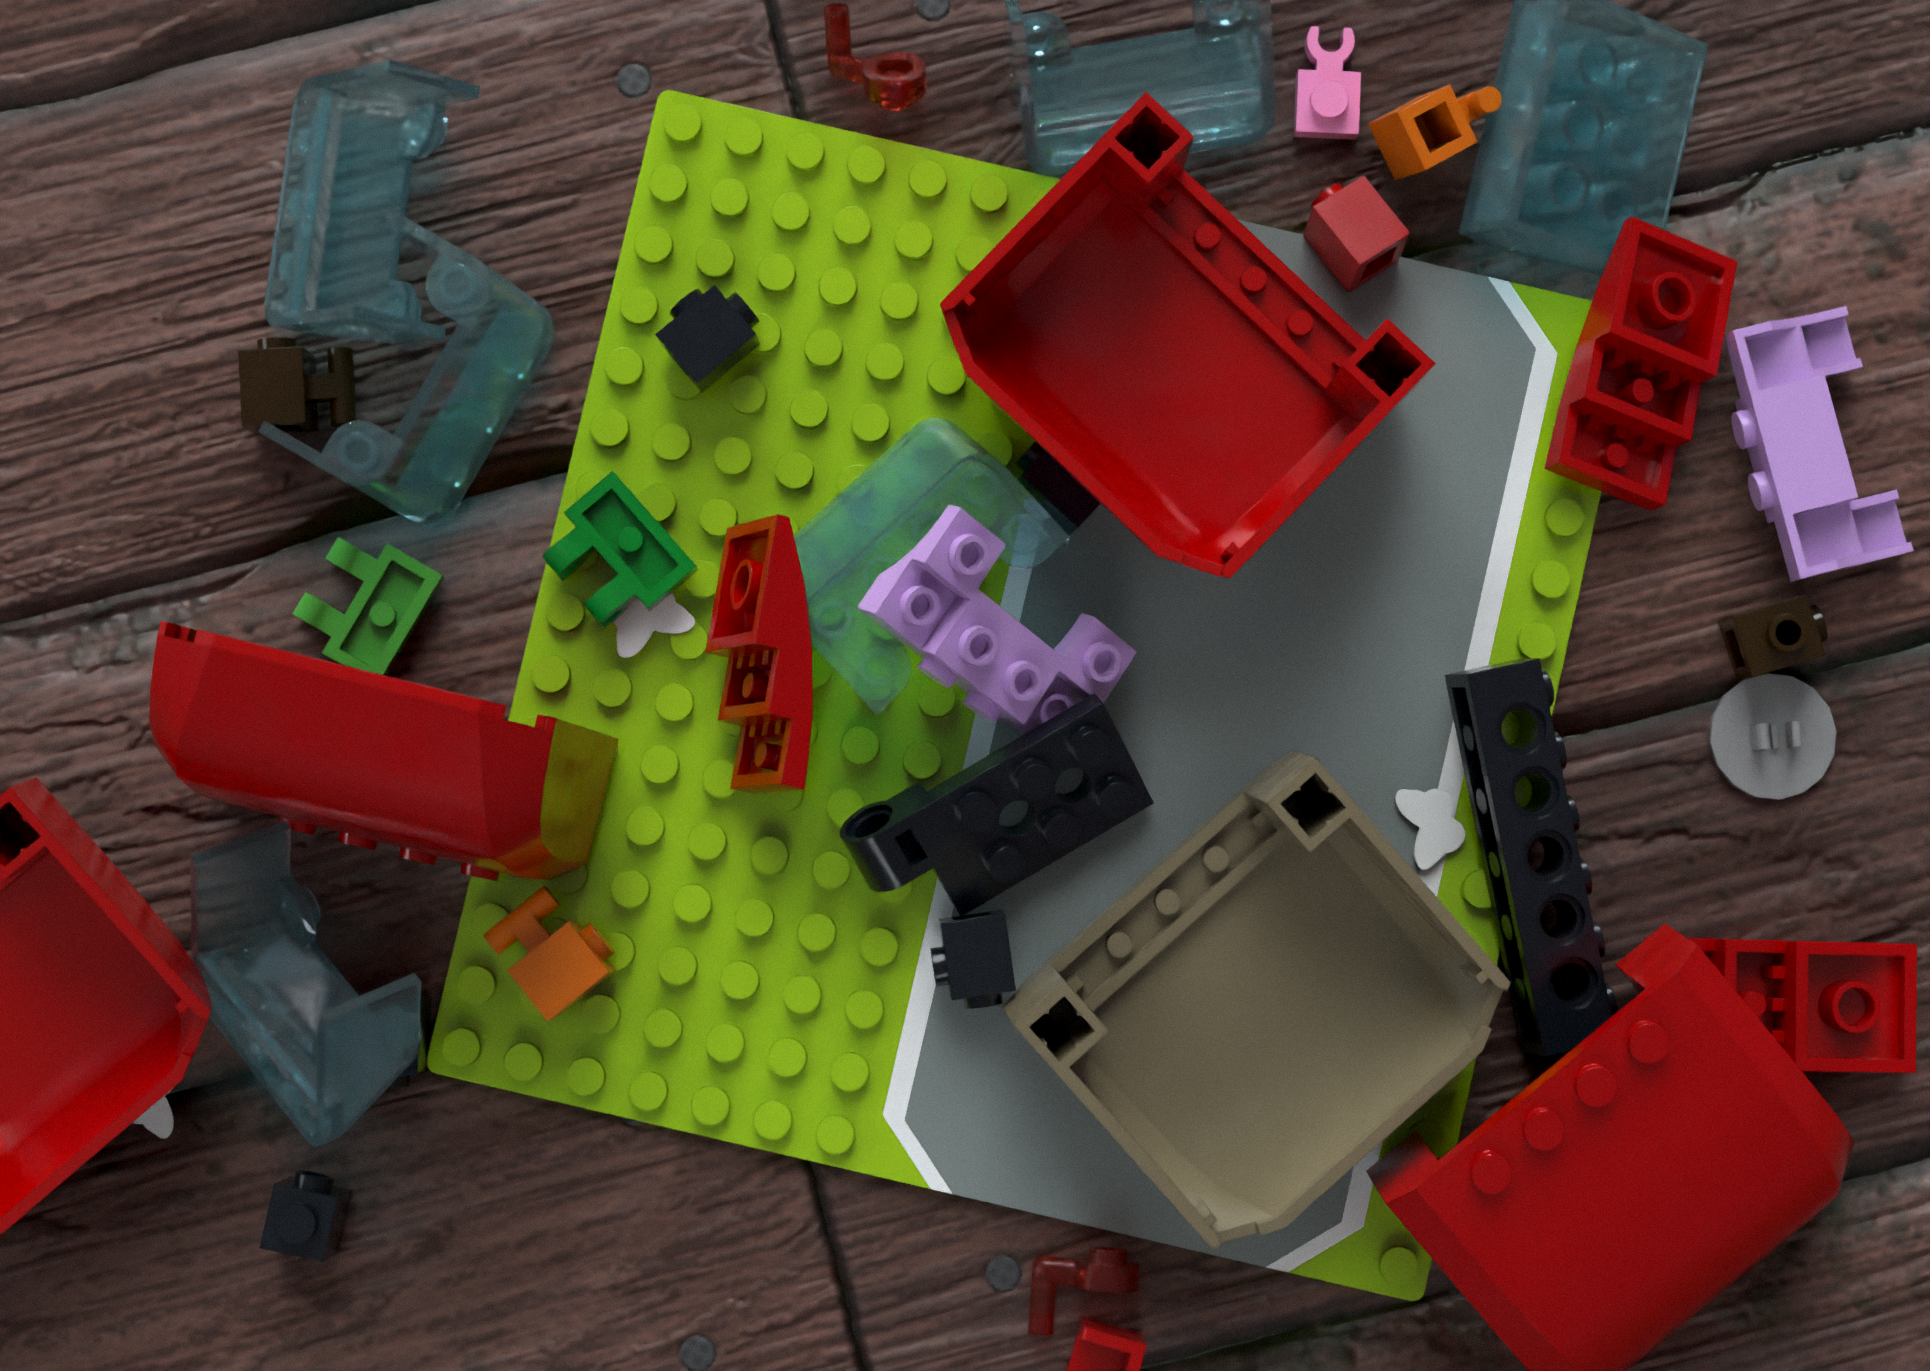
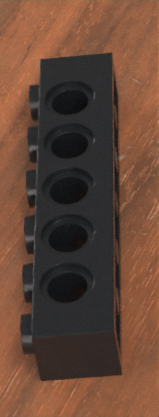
[1445,658,1618,1057]

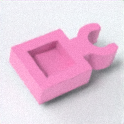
[1293,26,1361,140]

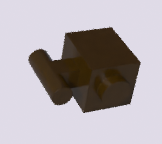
[238,337,357,435]

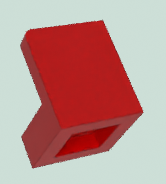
[1066,1316,1147,1371]

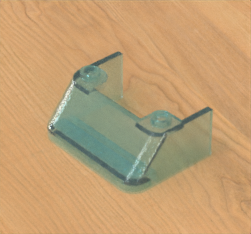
[1001,0,1276,175]
[265,60,480,344]
[258,208,555,526]
[190,821,422,1147]

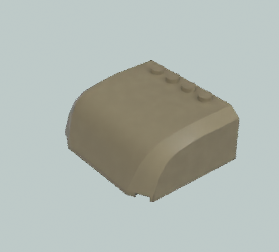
[1002,750,1511,1249]

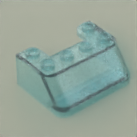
[794,418,1070,719]

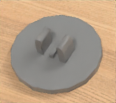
[1708,673,1837,800]

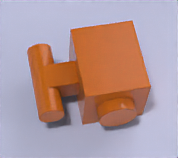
[1368,84,1502,180]
[483,886,616,1022]

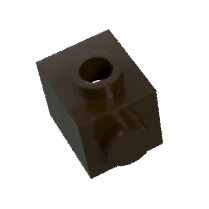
[1718,594,1828,681]

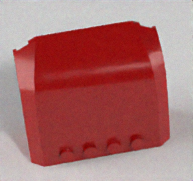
[940,92,1436,580]
[149,621,619,881]
[0,777,213,1235]
[1366,923,1854,1371]

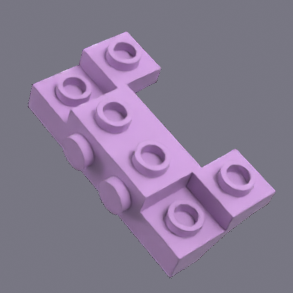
[1724,306,1914,582]
[857,505,1137,736]

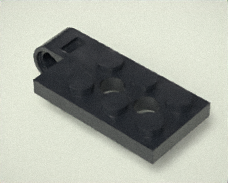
[840,693,1154,917]

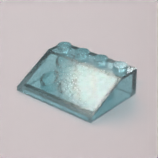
[1458,0,1709,276]

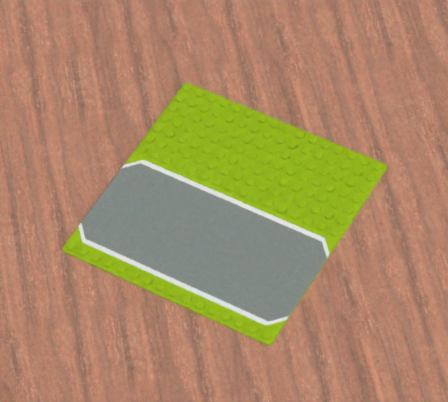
[427,90,1602,1301]

